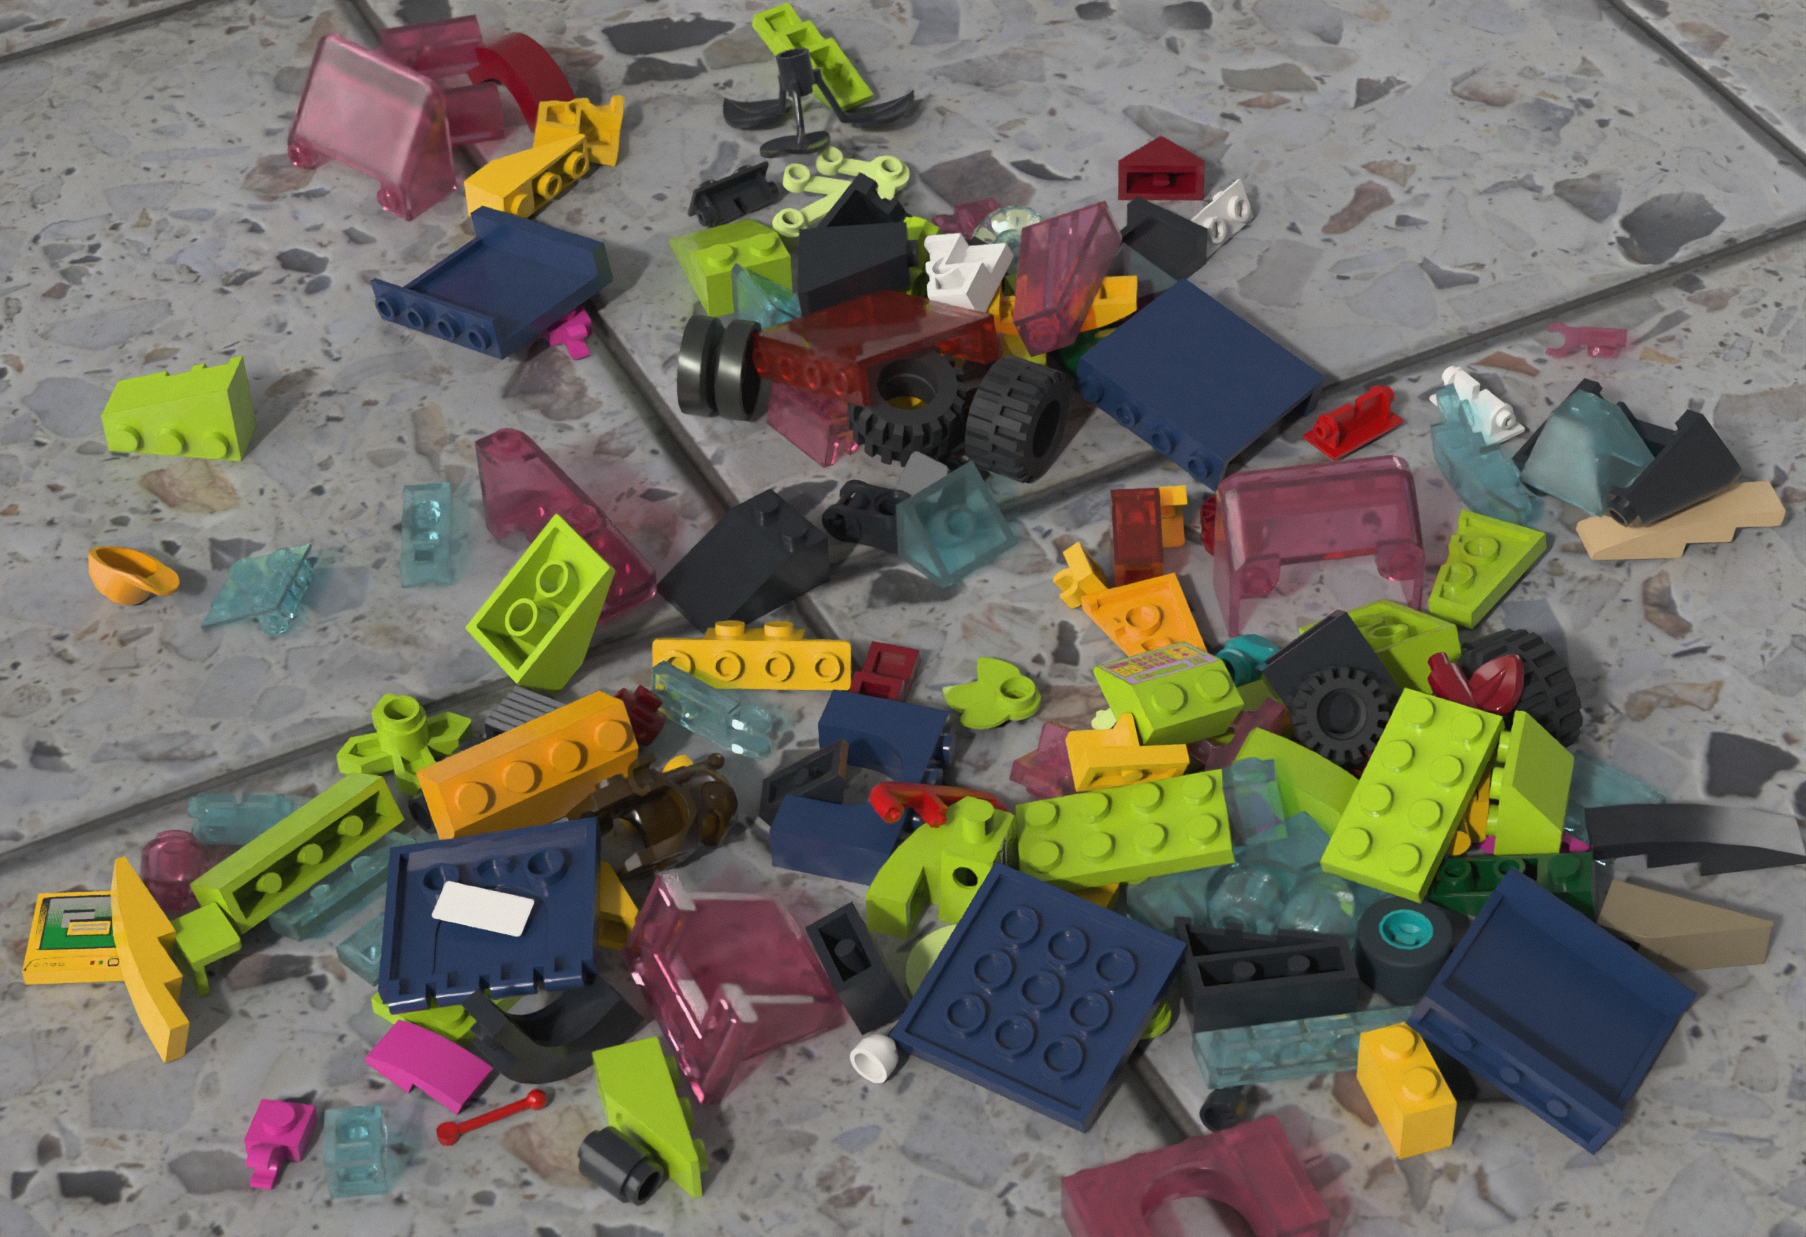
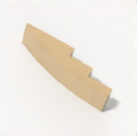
[1576,481,1786,560]

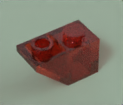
[1109,487,1164,588]

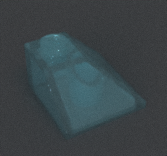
[1521,389,1655,518]

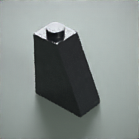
[797,222,919,325]

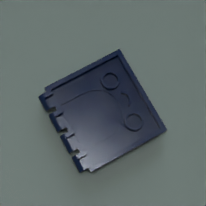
[378,817,601,1015]

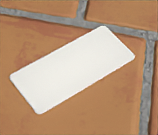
[432,881,534,937]

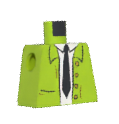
[938,799,1019,924]

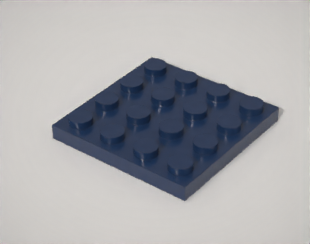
[889,861,1188,1134]

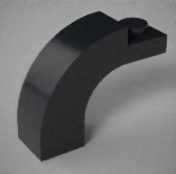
[462,973,645,1084]

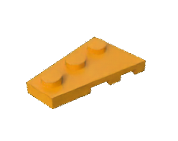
[1081,573,1208,657]

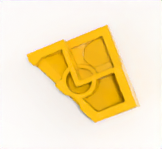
[533,95,625,166]

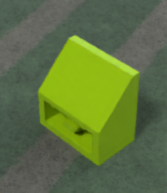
[1486,710,1575,856]

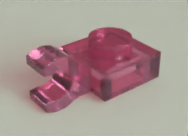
[931,197,1007,241]
[1545,322,1627,359]

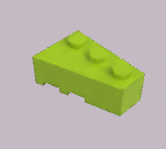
[101,355,257,461]

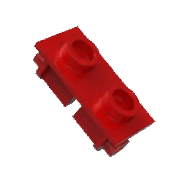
[1303,385,1403,461]

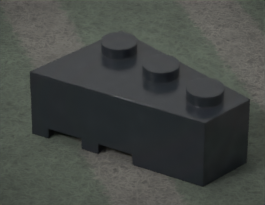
[1174,916,1359,1041]

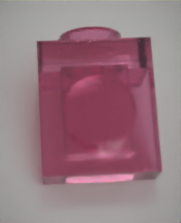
[1009,721,1076,799]

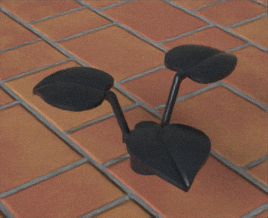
[723,48,915,159]

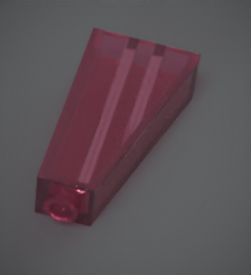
[1013,200,1122,357]

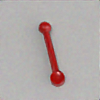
[436,1089,548,1146]

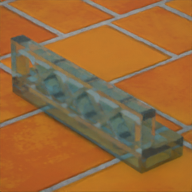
[1191,1005,1424,1090]

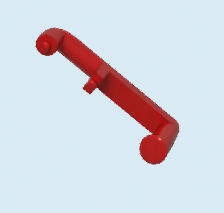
[869,781,1017,828]

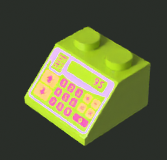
[1093,641,1244,746]

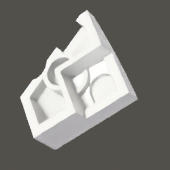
[924,233,1014,320]

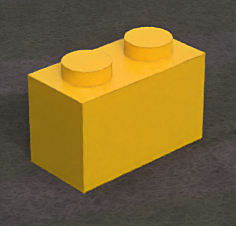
[1356,1022,1457,1160]

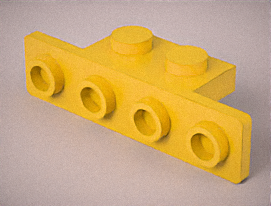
[652,620,852,690]

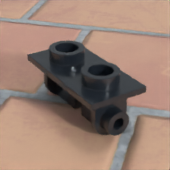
[688,161,779,228]

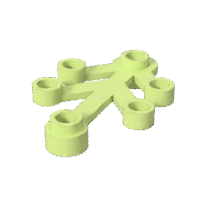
[771,146,910,248]

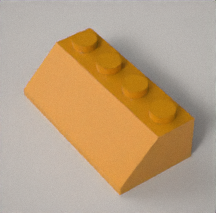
[416,691,639,840]

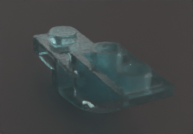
[1430,383,1534,527]

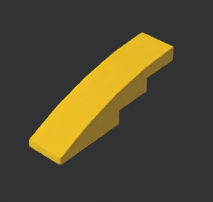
[110,856,190,1064]

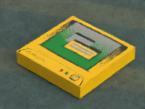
[22,891,124,985]

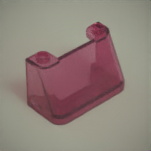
[474,428,657,625]

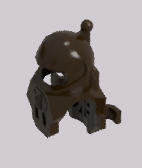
[566,753,738,883]

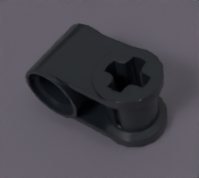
[822,479,917,553]

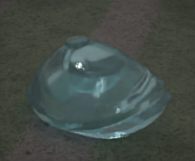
[1278,872,1358,949]

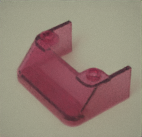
[1213,455,1426,637]

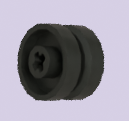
[677,315,764,422]

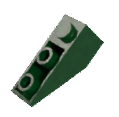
[1428,852,1599,924]

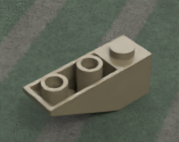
[1597,879,1773,973]

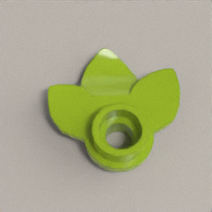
[942,657,1041,729]

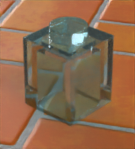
[1222,757,1288,847]

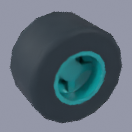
[1355,896,1454,1000]

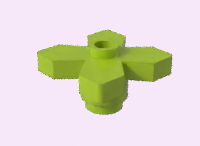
[336,693,474,796]

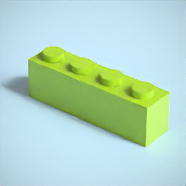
[189,772,405,934]

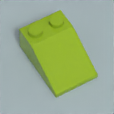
[669,218,793,317]
[465,513,616,698]
[1299,598,1462,695]

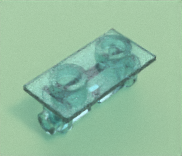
[188,792,300,845]

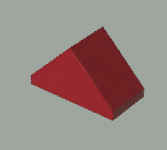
[1118,136,1205,201]

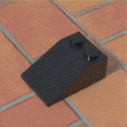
[656,488,830,635]

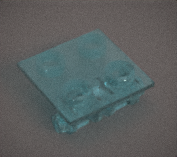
[201,543,314,637]

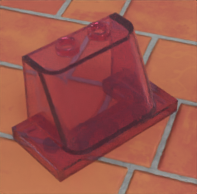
[621,874,843,1104]

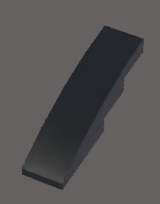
[1584,804,1806,876]

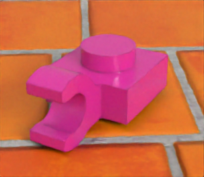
[542,304,593,360]
[244,1099,318,1190]

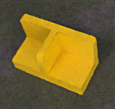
[1065,713,1190,792]

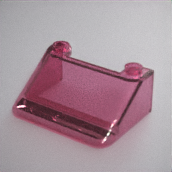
[287,32,457,222]

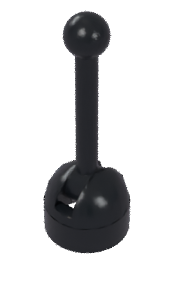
[1199,1029,1274,1137]

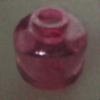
[139,830,209,912]

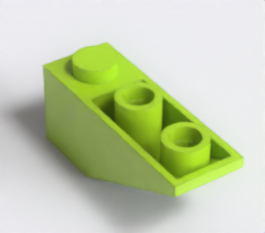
[592,1036,709,1198]

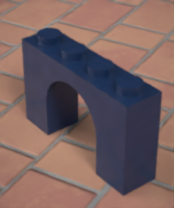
[769,689,957,886]

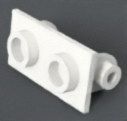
[1190,179,1254,259]
[1429,366,1525,449]

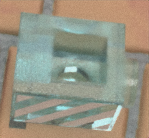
[323,1105,388,1199]

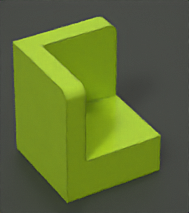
[170,902,242,997]

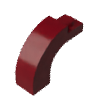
[466,32,576,132]

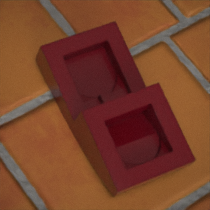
[849,641,921,703]

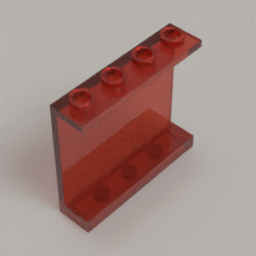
[752,289,1000,407]

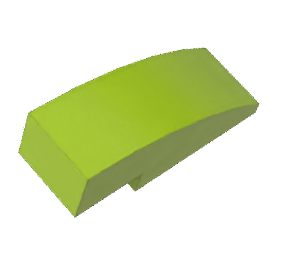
[1232,727,1359,839]
[866,796,977,940]

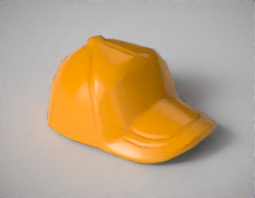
[88,546,180,606]

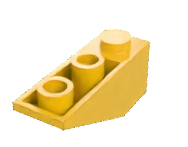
[464,134,590,219]

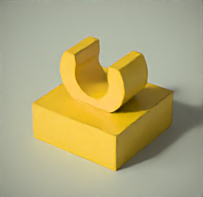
[1053,541,1112,609]

